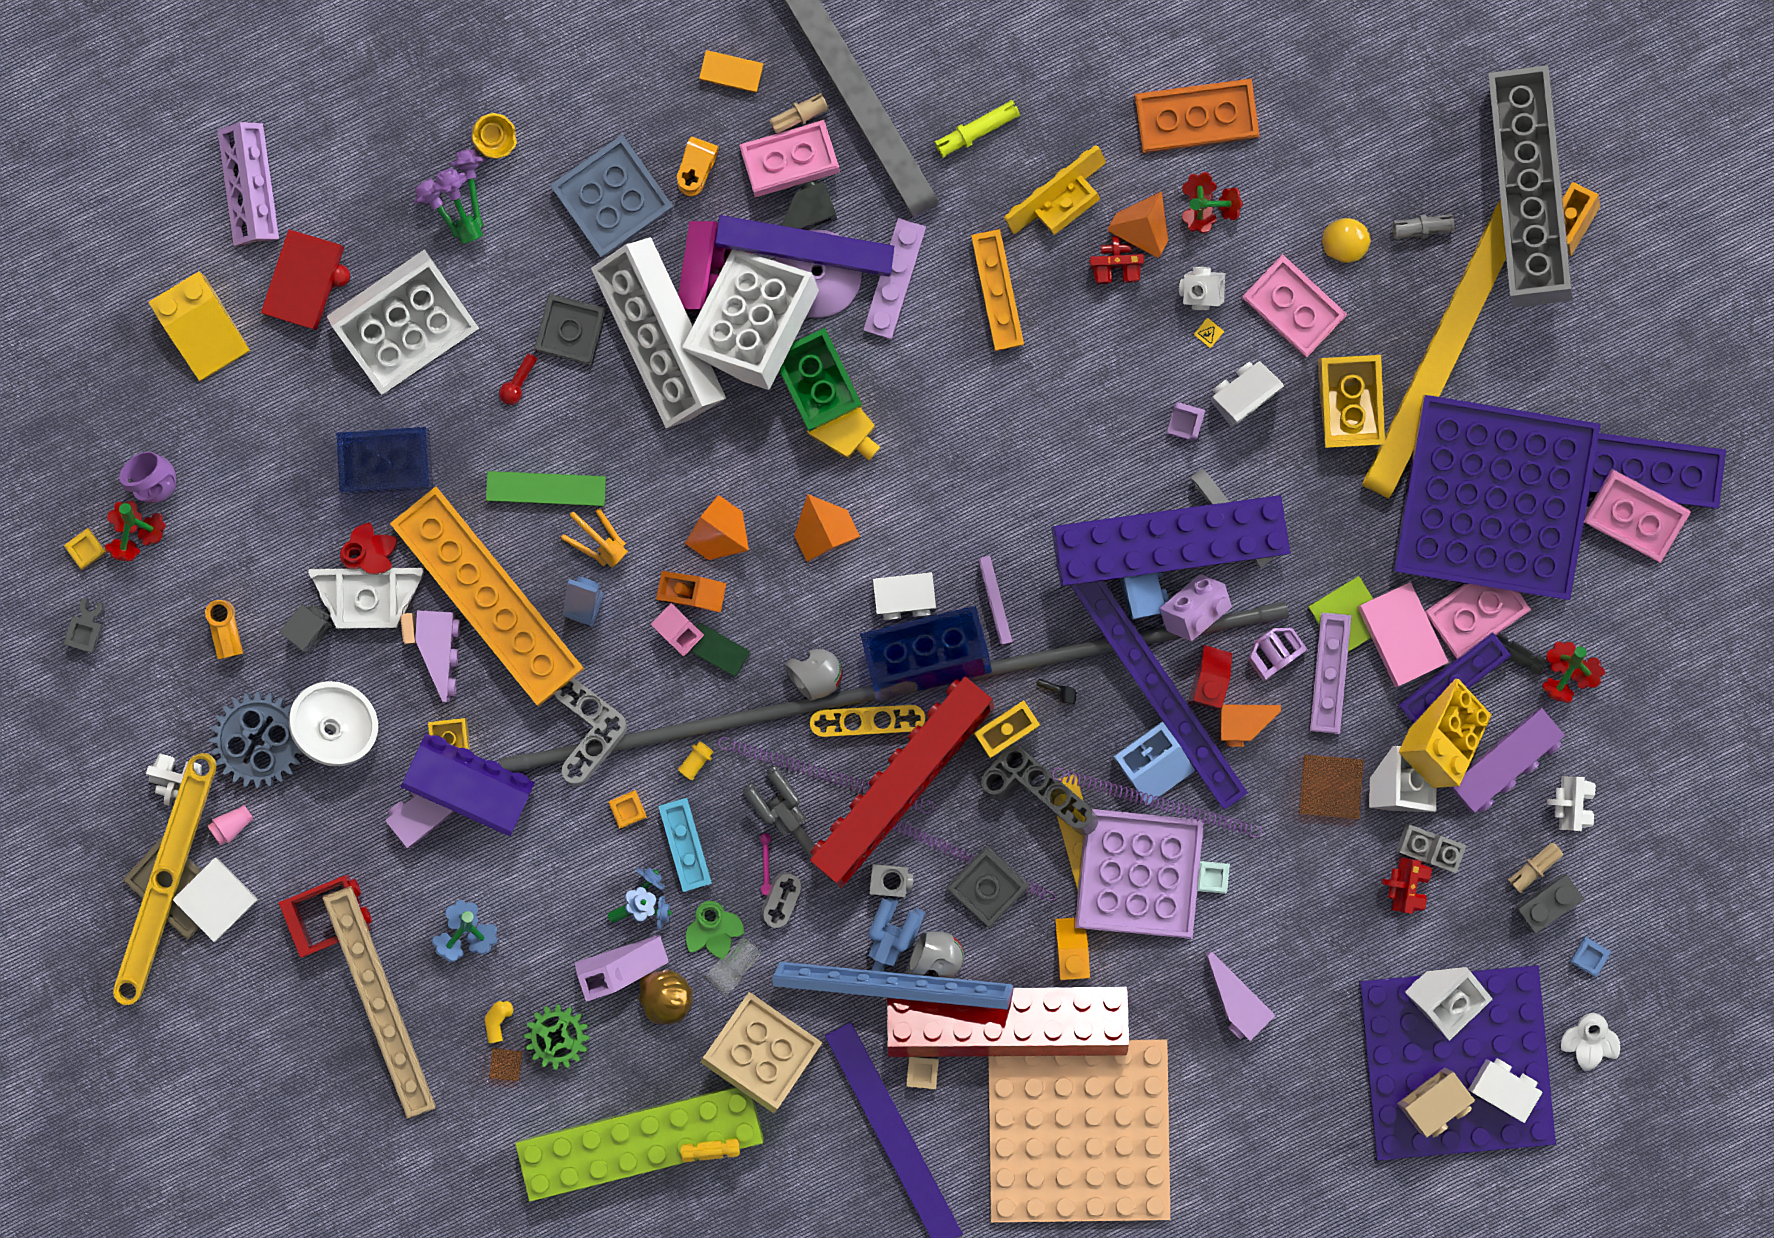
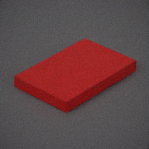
[261,229,345,331]

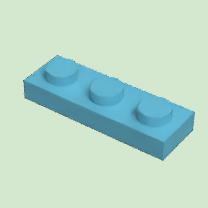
[658,798,712,892]

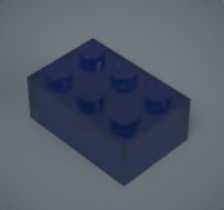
[336,427,433,495]

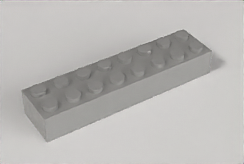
[1488,65,1573,308]

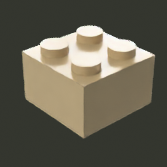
[1397,1067,1475,1137]

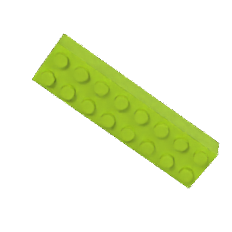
[515,1086,764,1202]

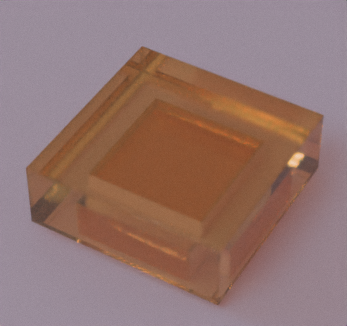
[489,1048,523,1081]

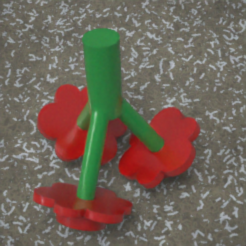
[1182,172,1243,233]
[105,501,166,561]
[1542,641,1605,703]

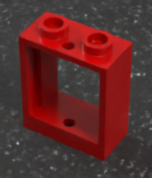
[278,875,373,958]

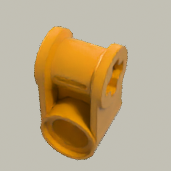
[677,136,719,197]

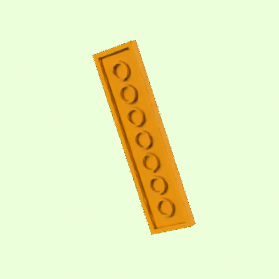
[390,486,585,707]

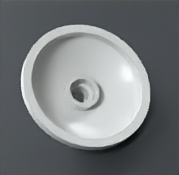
[289,681,378,766]

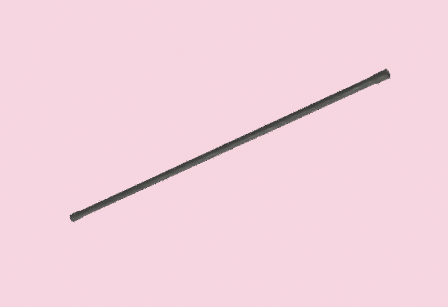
[499,601,1289,773]

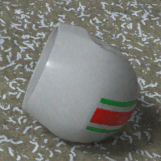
[784,649,843,701]
[908,931,964,978]

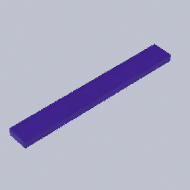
[825,1022,963,1238]

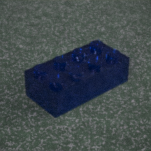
[860,605,992,701]

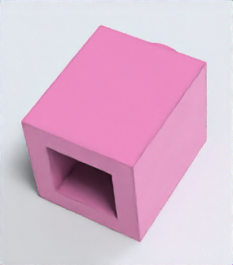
[651,603,704,656]

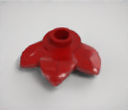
[340,522,397,574]

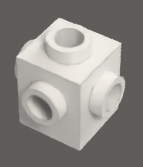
[1179,267,1225,310]

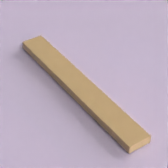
[323,886,436,1119]

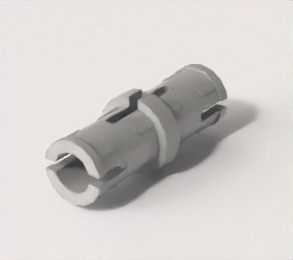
[1392,213,1455,240]

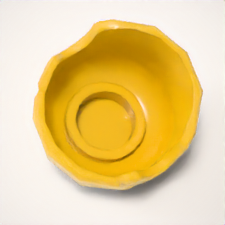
[471,113,517,159]
[1322,218,1371,263]

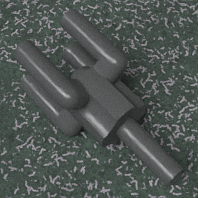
[742,765,815,859]

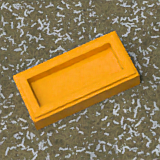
[699,50,764,94]

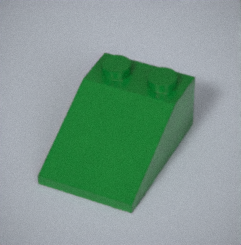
[780,328,863,432]

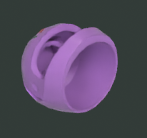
[119,452,177,503]

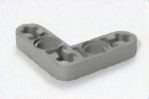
[554,678,627,787]

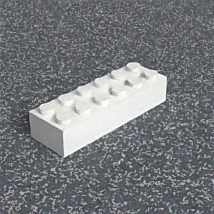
[591,237,726,428]

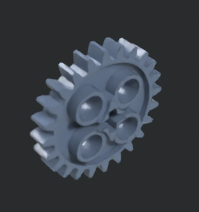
[209,692,304,788]

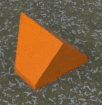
[1107,191,1169,258]
[794,494,860,562]
[685,495,749,560]

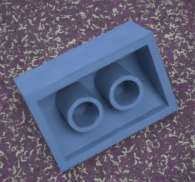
[1119,573,1169,621]

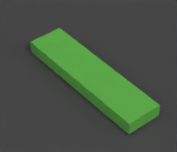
[486,471,606,507]

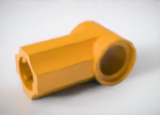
[205,600,244,659]

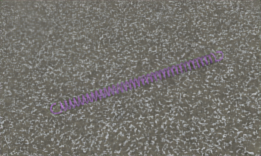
[718,737,934,814]
[1052,767,1262,838]
[892,820,1056,901]

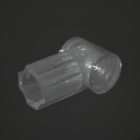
[704,936,763,998]

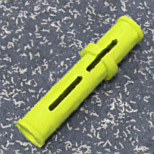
[934,100,1020,158]

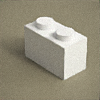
[873,572,936,620]
[1468,1058,1542,1123]

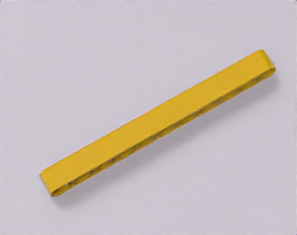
[1362,199,1506,499]

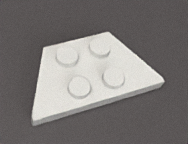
[309,568,424,629]

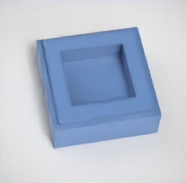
[1569,936,1611,977]

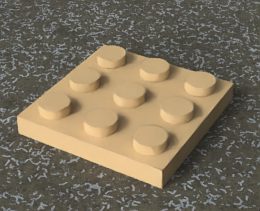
[700,992,823,1113]

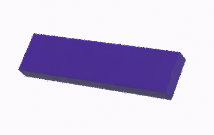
[1398,632,1511,724]

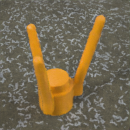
[561,509,628,568]

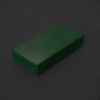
[690,622,751,677]

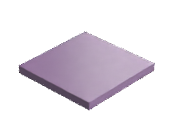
[1075,809,1204,939]

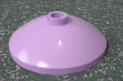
[775,230,862,318]

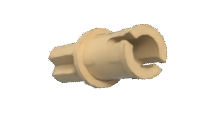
[770,93,829,133]
[1508,843,1563,894]

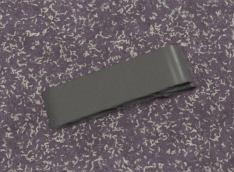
[981,746,1098,835]

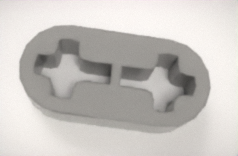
[761,872,801,928]

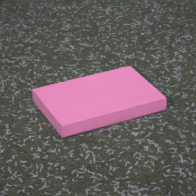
[739,120,840,198]
[1242,254,1347,358]
[1584,469,1691,563]
[1357,582,1449,687]
[1425,583,1531,659]

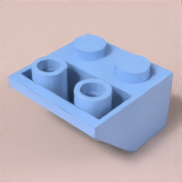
[1113,722,1195,805]

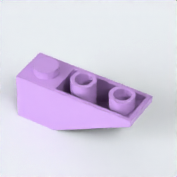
[415,610,461,703]
[575,935,669,1002]

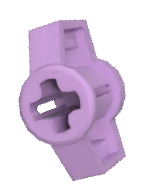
[1248,628,1308,681]

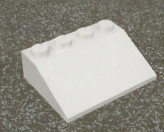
[327,249,479,395]
[682,249,819,390]

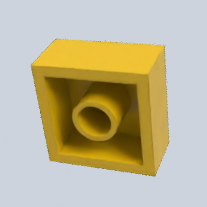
[428,718,470,750]

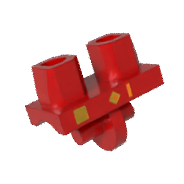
[1089,236,1144,285]
[1381,857,1432,914]

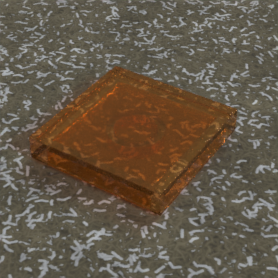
[1299,754,1364,819]

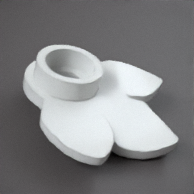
[1561,1013,1620,1071]

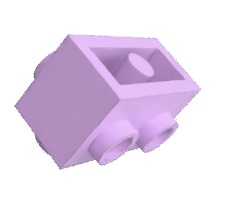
[1159,574,1232,642]

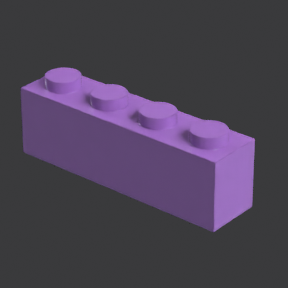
[1449,708,1565,813]

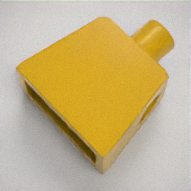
[807,408,881,461]

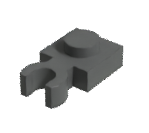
[63,598,104,653]

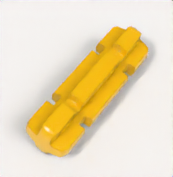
[680,1138,740,1162]

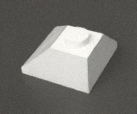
[1369,746,1437,812]
[1405,967,1492,1041]

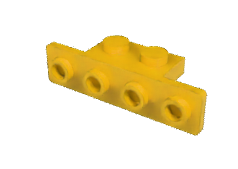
[1004,145,1106,235]

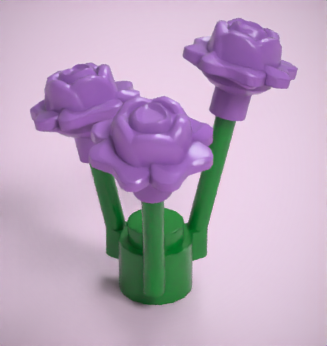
[414,149,486,244]

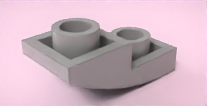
[1396,824,1467,873]

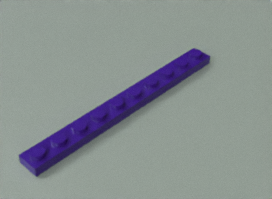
[1055,563,1248,810]

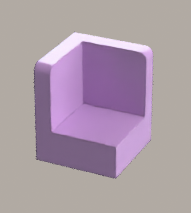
[1166,402,1205,442]

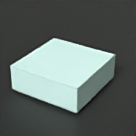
[1197,861,1230,894]

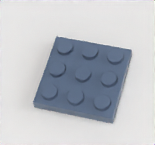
[550,135,674,259]

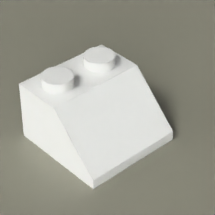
[1210,361,1284,428]

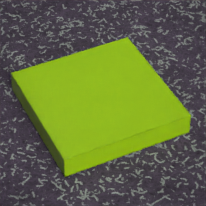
[1308,576,1373,652]

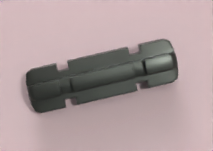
[1496,633,1546,674]

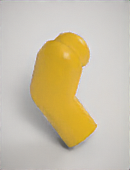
[484,1001,513,1043]

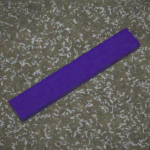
[714,215,895,277]

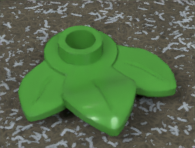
[686,901,744,959]

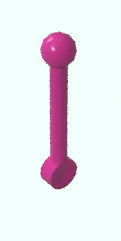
[760,833,771,895]

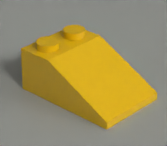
[148,271,251,382]
[1318,355,1385,448]

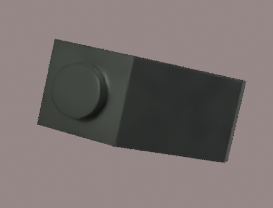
[781,180,837,230]

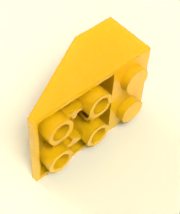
[1399,679,1492,788]

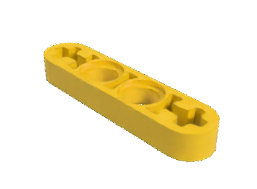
[810,705,925,737]

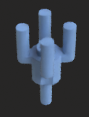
[868,896,926,972]

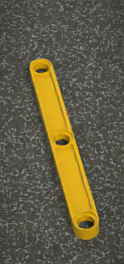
[113,753,217,1005]

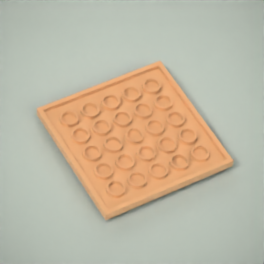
[988,1039,1170,1222]

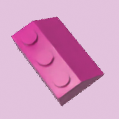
[678,221,753,314]

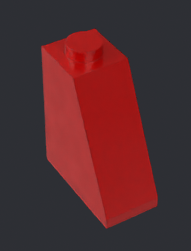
[1188,645,1232,710]

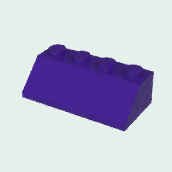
[400,733,535,836]

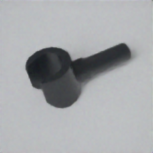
[1036,678,1077,704]

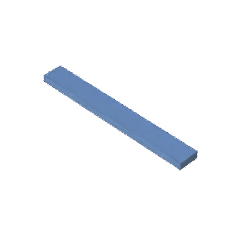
[772,962,1013,1009]

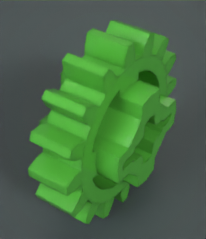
[524,1004,590,1070]

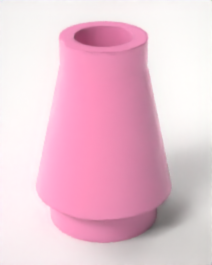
[207,805,254,845]

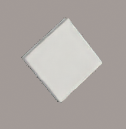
[172,857,258,942]

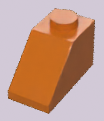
[656,571,727,612]
[1219,705,1281,747]

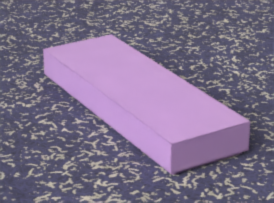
[978,555,1012,645]

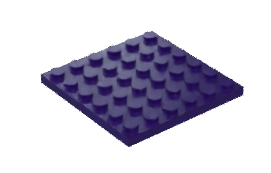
[1393,395,1601,600]
[1359,965,1556,1160]

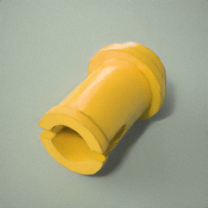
[678,741,714,780]

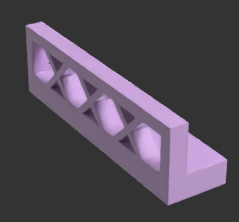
[217,122,279,246]

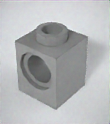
[870,864,913,897]

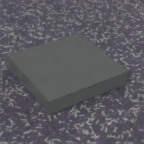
[534,293,607,366]
[946,844,1030,928]

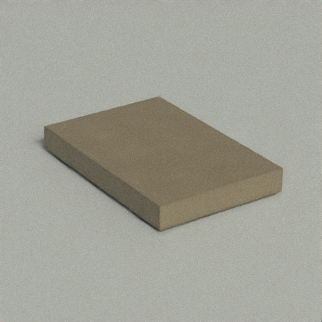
[123,836,202,940]

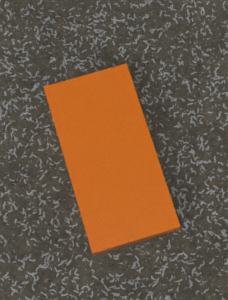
[1134,78,1260,154]

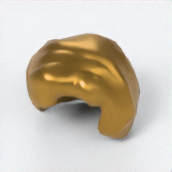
[638,970,693,1025]

